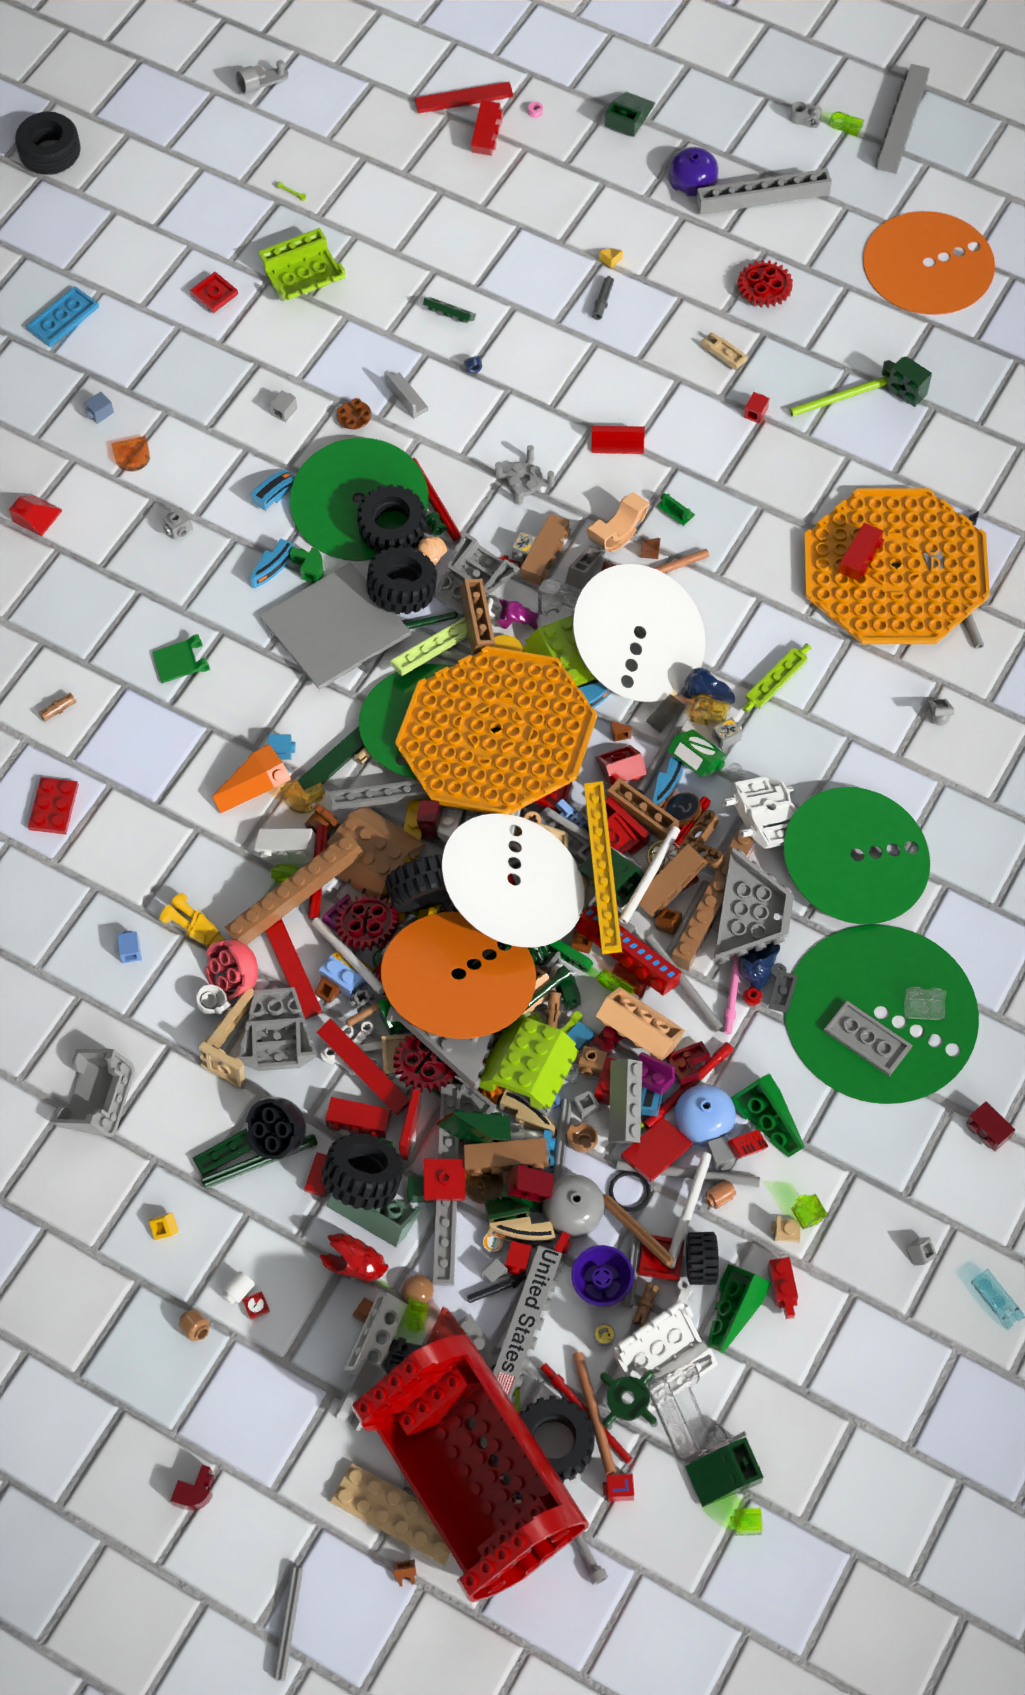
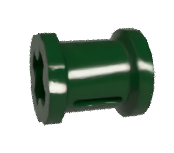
[426,512,447,536]

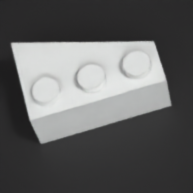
[254,828,316,865]

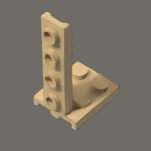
[199,988,254,1089]

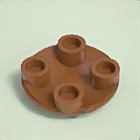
[337,398,371,430]

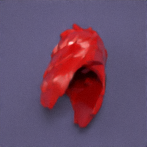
[320,1233,389,1284]

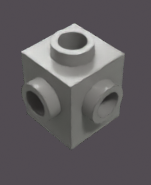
[163,508,193,540]

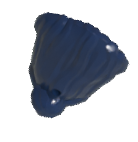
[681,667,735,706]
[739,943,780,990]

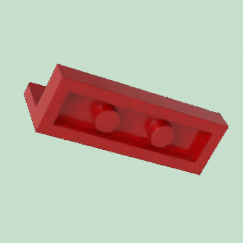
[591,426,645,454]
[605,797,650,856]

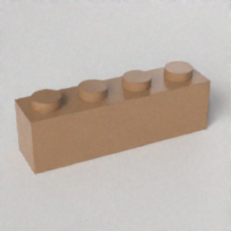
[521,513,571,586]
[460,579,495,654]
[607,778,679,842]
[639,844,708,918]
[464,1138,549,1176]

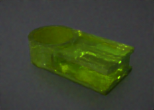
[830,112,864,137]
[596,969,634,995]

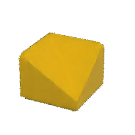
[599,248,623,268]
[148,1212,178,1240]

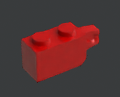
[767,1257,798,1319]

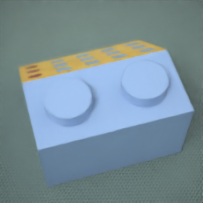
[319,952,375,1000]

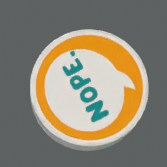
[483,1234,504,1254]

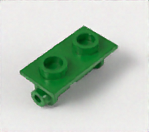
[656,493,695,526]

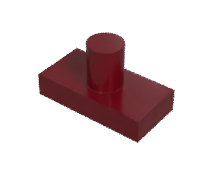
[588,1026,624,1057]

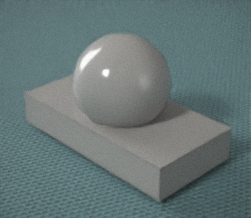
[928,699,954,726]

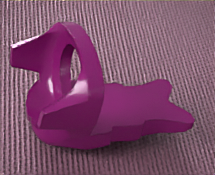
[497,599,539,630]

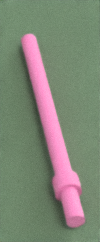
[724,956,740,1034]

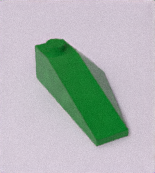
[731,1073,805,1158]
[707,1264,771,1353]

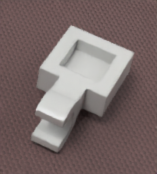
[671,1279,694,1306]

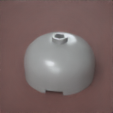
[542,1174,605,1238]

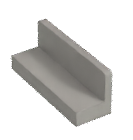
[384,370,428,419]
[334,1358,387,1432]

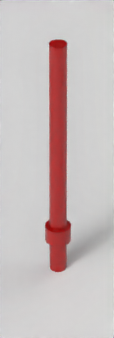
[540,1363,633,1464]

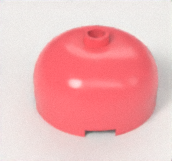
[205,939,258,1000]

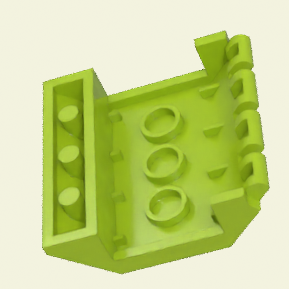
[258,228,346,301]
[523,615,596,686]
[478,1017,579,1110]

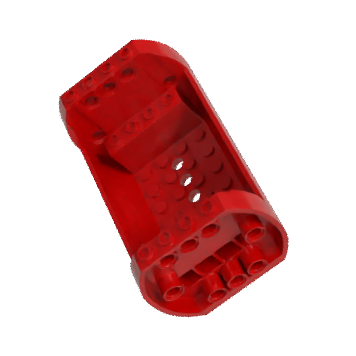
[352,1335,589,1602]

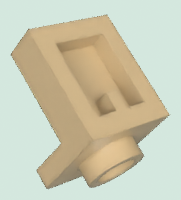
[771,1215,801,1243]

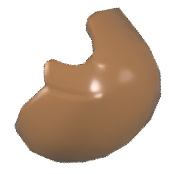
[566,1122,598,1153]
[401,1274,434,1309]

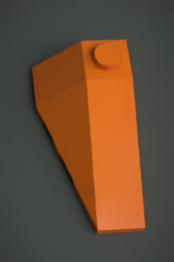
[212,744,291,813]

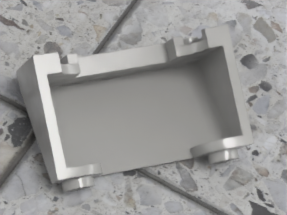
[52,1049,134,1137]

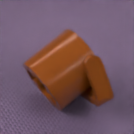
[305,804,341,834]

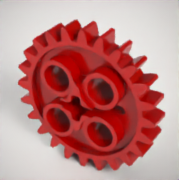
[737,260,793,308]

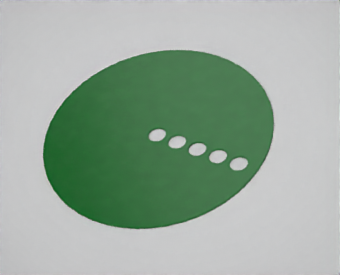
[784,925,979,1104]

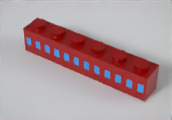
[575,905,682,996]

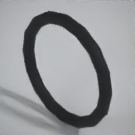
[609,1171,651,1212]

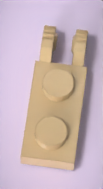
[701,332,748,370]

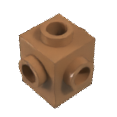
[576,1046,608,1078]

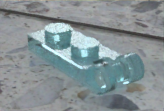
[971,1269,1025,1330]

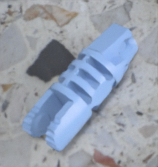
[555,799,589,842]

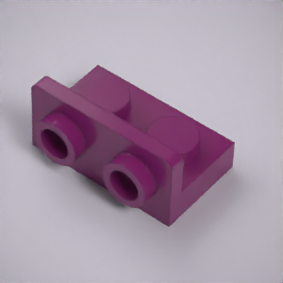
[639,1052,675,1095]

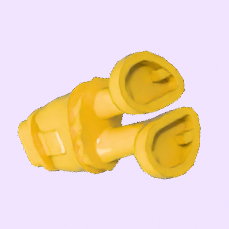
[159,892,226,948]

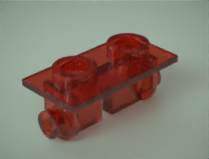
[610,963,650,998]

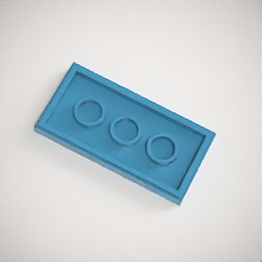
[26,286,99,348]

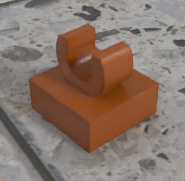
[393,1559,417,1587]

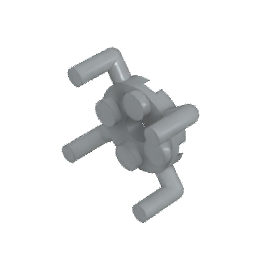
[495,445,554,505]

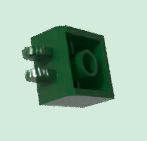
[881,357,932,407]

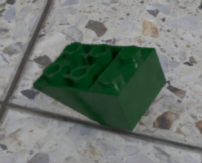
[605,92,655,137]
[577,848,644,908]
[437,1109,511,1145]
[685,1437,764,1507]

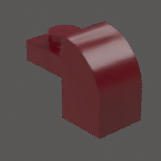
[170,1465,214,1511]

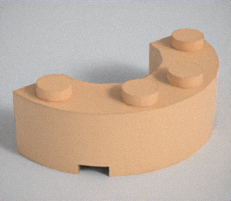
[586,492,650,552]

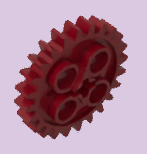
[335,894,399,951]
[393,1033,456,1093]

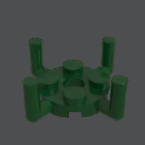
[600,1369,658,1430]

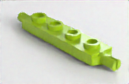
[742,643,811,713]

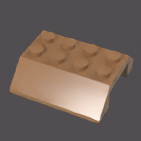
[326,806,426,899]

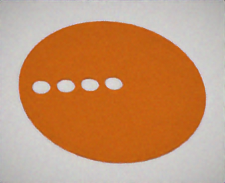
[863,211,995,315]
[381,912,536,1039]

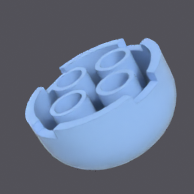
[674,1084,736,1147]

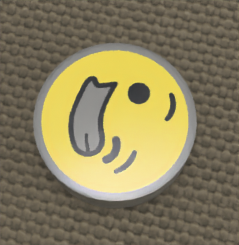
[594,1324,615,1346]

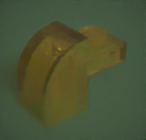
[689,694,731,726]
[280,779,326,814]

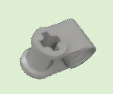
[790,101,823,128]

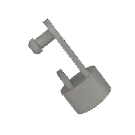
[235,60,289,94]

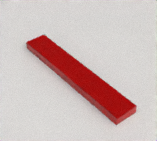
[415,81,513,114]
[265,918,322,1020]
[316,1018,410,1116]

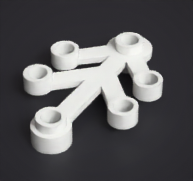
[321,1021,382,1075]

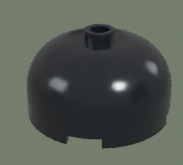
[246,1097,306,1159]

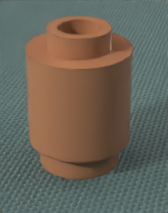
[704,1181,736,1209]

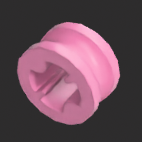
[528,102,543,118]

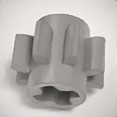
[351,988,374,1013]

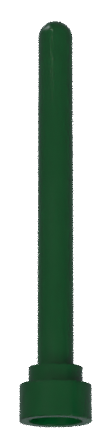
[404,612,458,629]
[497,965,573,1032]

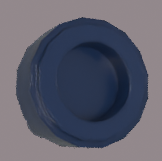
[464,355,482,374]

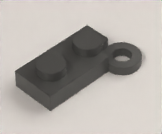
[768,963,798,1013]

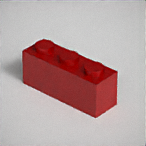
[839,523,885,581]
[325,1097,391,1138]

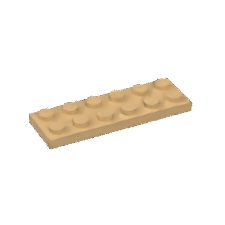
[330,1463,451,1566]

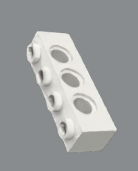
[344,1293,408,1376]

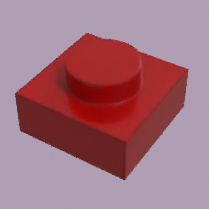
[554,1231,572,1256]

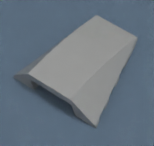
[434,531,520,616]
[237,987,317,1071]

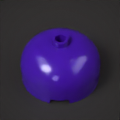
[669,147,719,196]

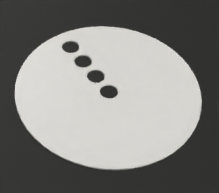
[573,564,705,702]
[442,814,585,947]

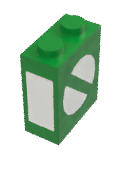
[667,729,727,777]

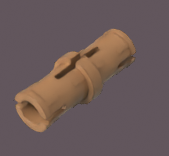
[39,693,76,722]
[545,992,561,1028]
[632,1283,659,1327]

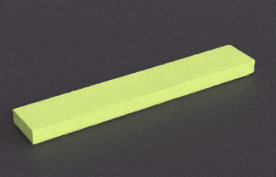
[390,617,469,676]

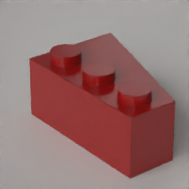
[471,100,503,156]

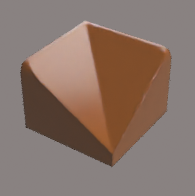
[640,538,661,559]
[610,721,632,742]
[655,908,682,935]

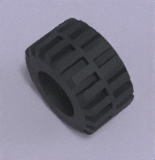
[686,1232,719,1285]

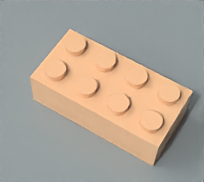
[596,987,686,1060]

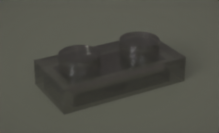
[646,694,685,733]

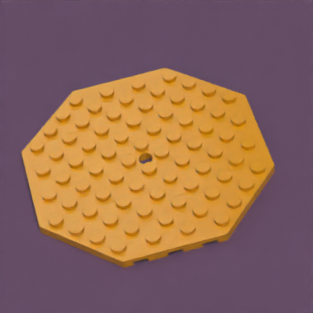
[804,488,990,644]
[395,646,597,815]

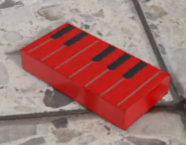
[728,1129,769,1160]

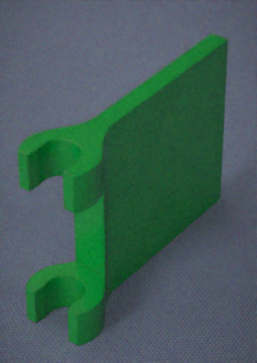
[153,634,210,684]

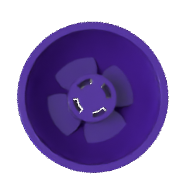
[571,1245,634,1307]

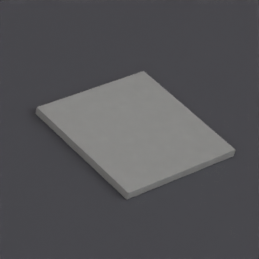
[259,562,411,690]

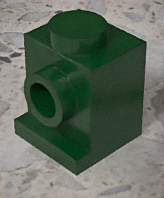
[555,977,581,1010]

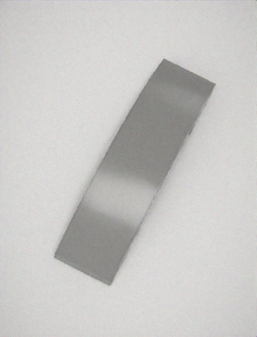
[535,807,591,863]

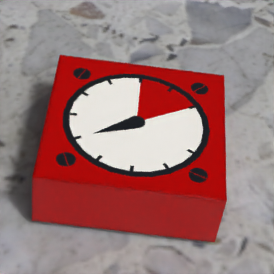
[242,1291,270,1320]

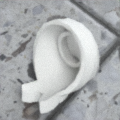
[196,984,230,1015]

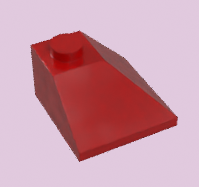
[9,494,62,537]

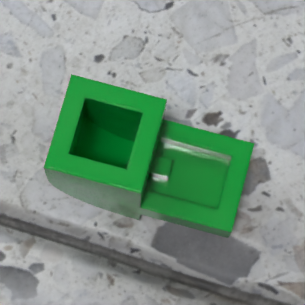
[290,547,324,584]

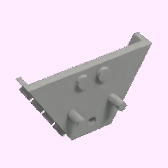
[713,847,794,964]
[386,1006,495,1096]

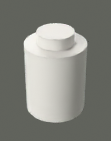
[222,1271,255,1304]

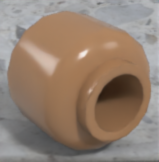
[178,1310,210,1341]

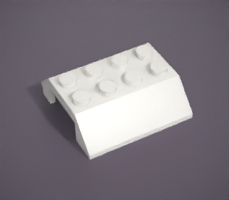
[613,1300,718,1412]

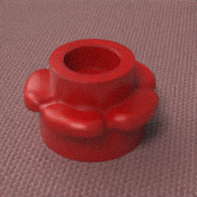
[743,987,763,1006]

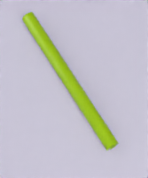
[790,377,888,417]

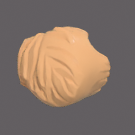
[417,537,447,565]

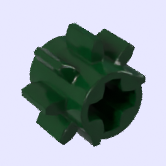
[527,945,550,965]

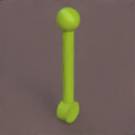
[277,182,306,201]

